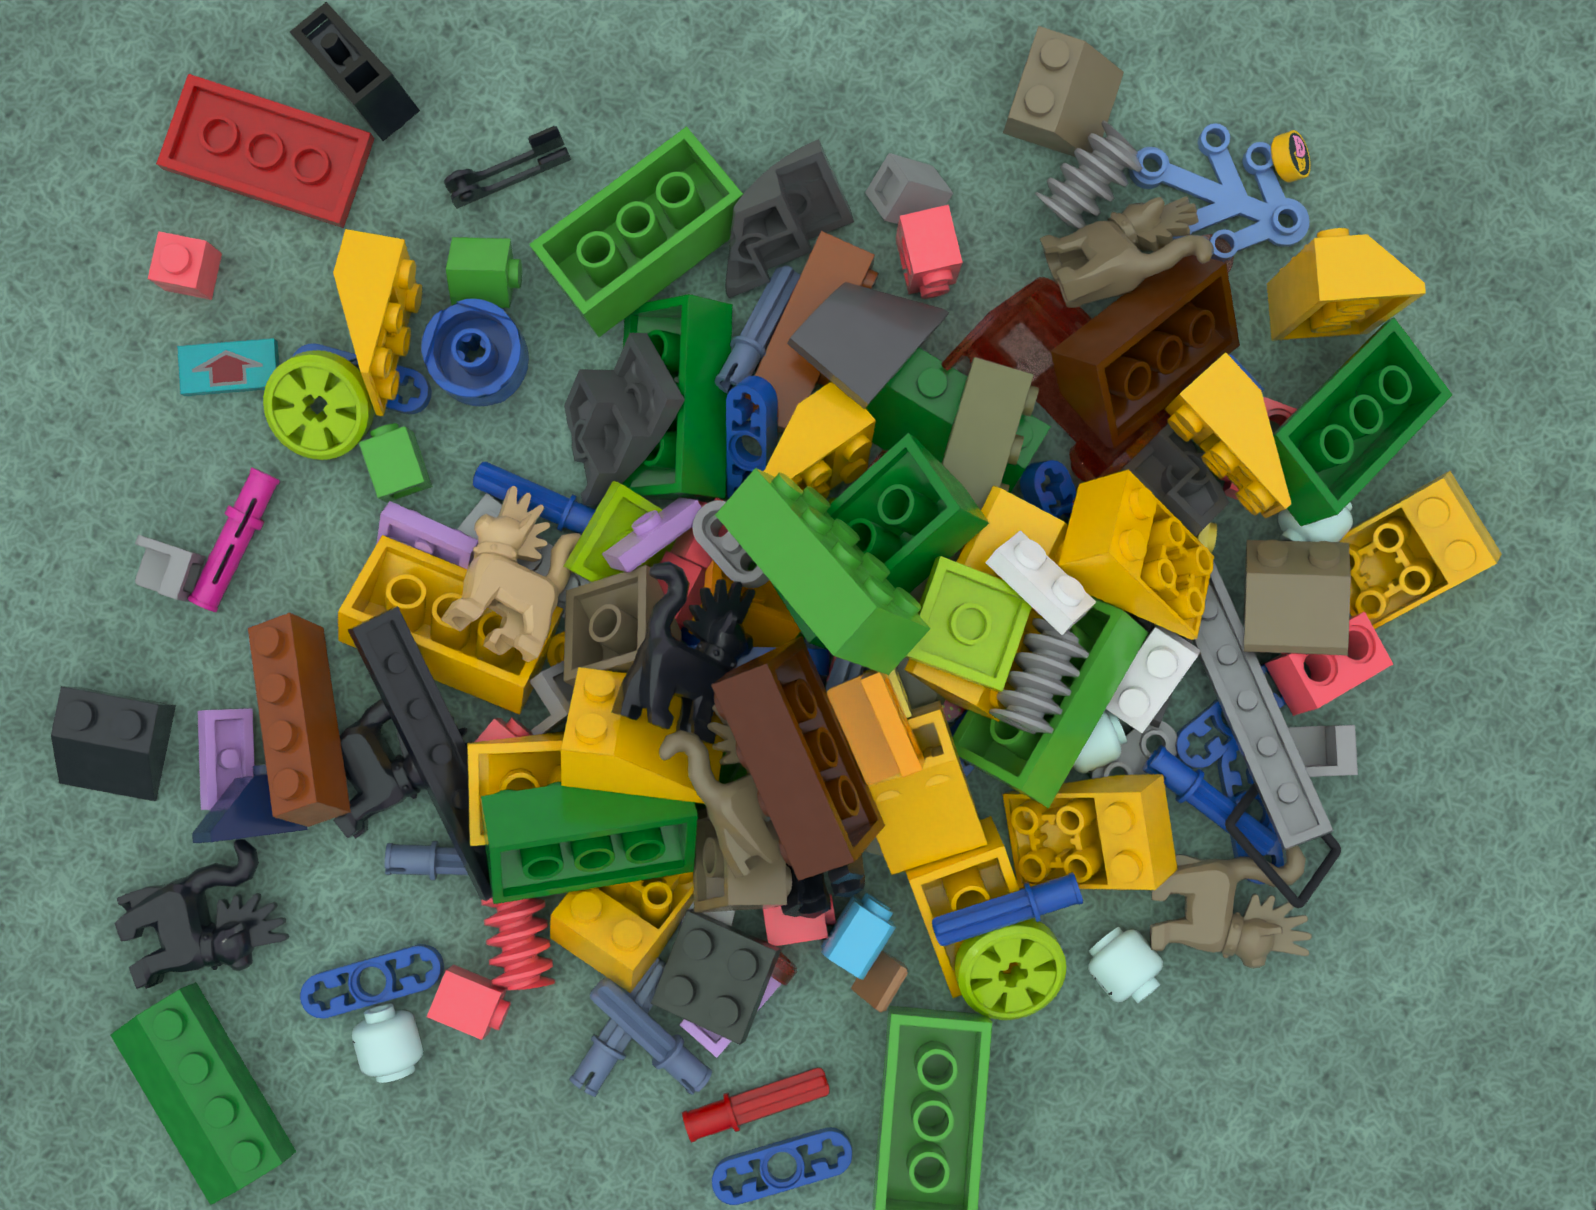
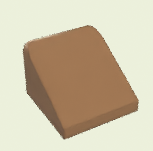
[851,950,908,1013]

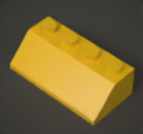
[1267,228,1426,341]
[904,486,1068,722]
[338,535,563,715]

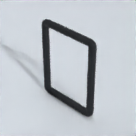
[1225,783,1341,908]

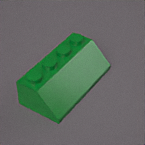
[622,294,733,501]
[1273,317,1453,526]
[866,348,1051,493]
[770,433,989,650]
[481,782,698,904]
[110,982,296,1205]

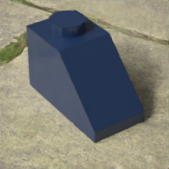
[192,764,308,843]

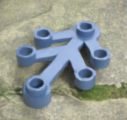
[1129,123,1310,262]

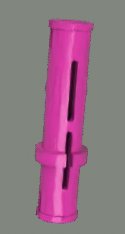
[188,467,280,612]

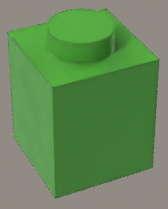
[446,237,522,308]
[359,423,433,503]

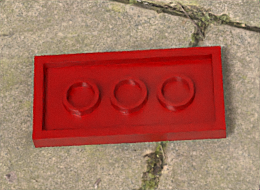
[156,74,375,228]

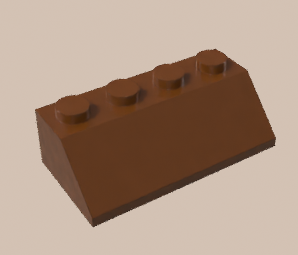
[1050,255,1240,449]
[711,636,885,881]

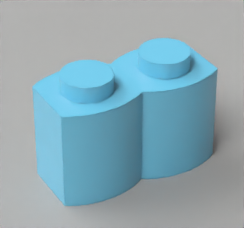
[821,893,896,980]

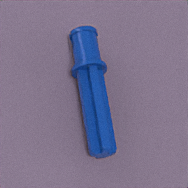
[473,462,596,535]
[1142,745,1277,856]
[932,872,1083,946]

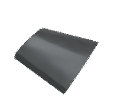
[725,139,854,298]
[787,282,949,410]
[564,333,685,505]
[1119,423,1229,537]

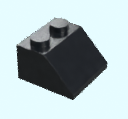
[51,686,176,801]

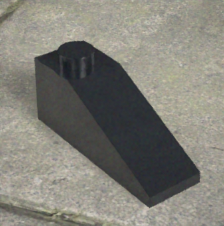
[290,2,420,141]

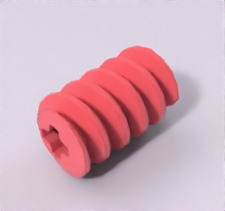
[481,898,555,990]

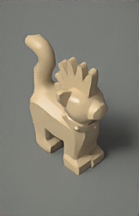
[441,486,581,663]

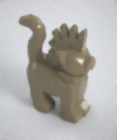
[1040,197,1214,308]
[659,704,782,878]
[1150,846,1312,969]

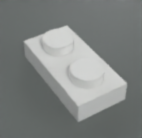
[985,530,1096,635]
[1106,625,1200,734]

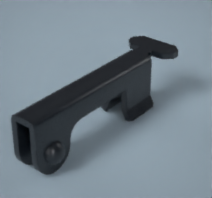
[444,126,571,209]

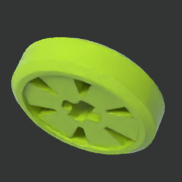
[263,350,374,460]
[954,918,1066,1020]

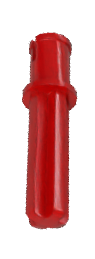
[682,1067,830,1143]

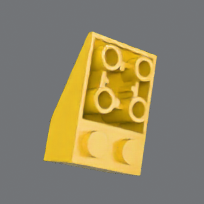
[333,229,422,416]
[1165,352,1291,519]
[764,382,876,499]
[1058,469,1214,640]
[1339,471,1502,629]
[867,700,988,875]
[1003,774,1178,890]
[550,872,694,993]

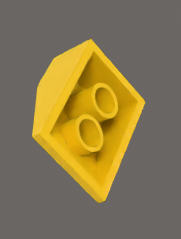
[561,667,724,804]
[467,731,565,846]
[905,816,1019,998]

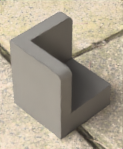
[865,153,953,224]
[135,535,206,602]
[530,661,574,735]
[1288,725,1358,777]

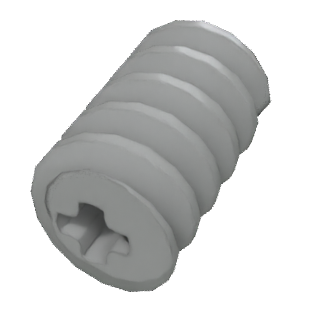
[1035,120,1143,229]
[989,618,1089,734]

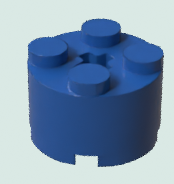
[421,299,529,406]

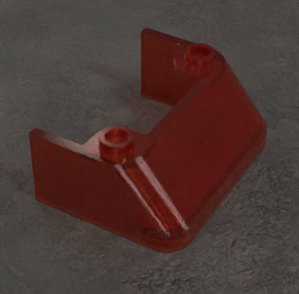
[941,277,1171,503]

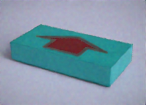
[177,338,279,396]

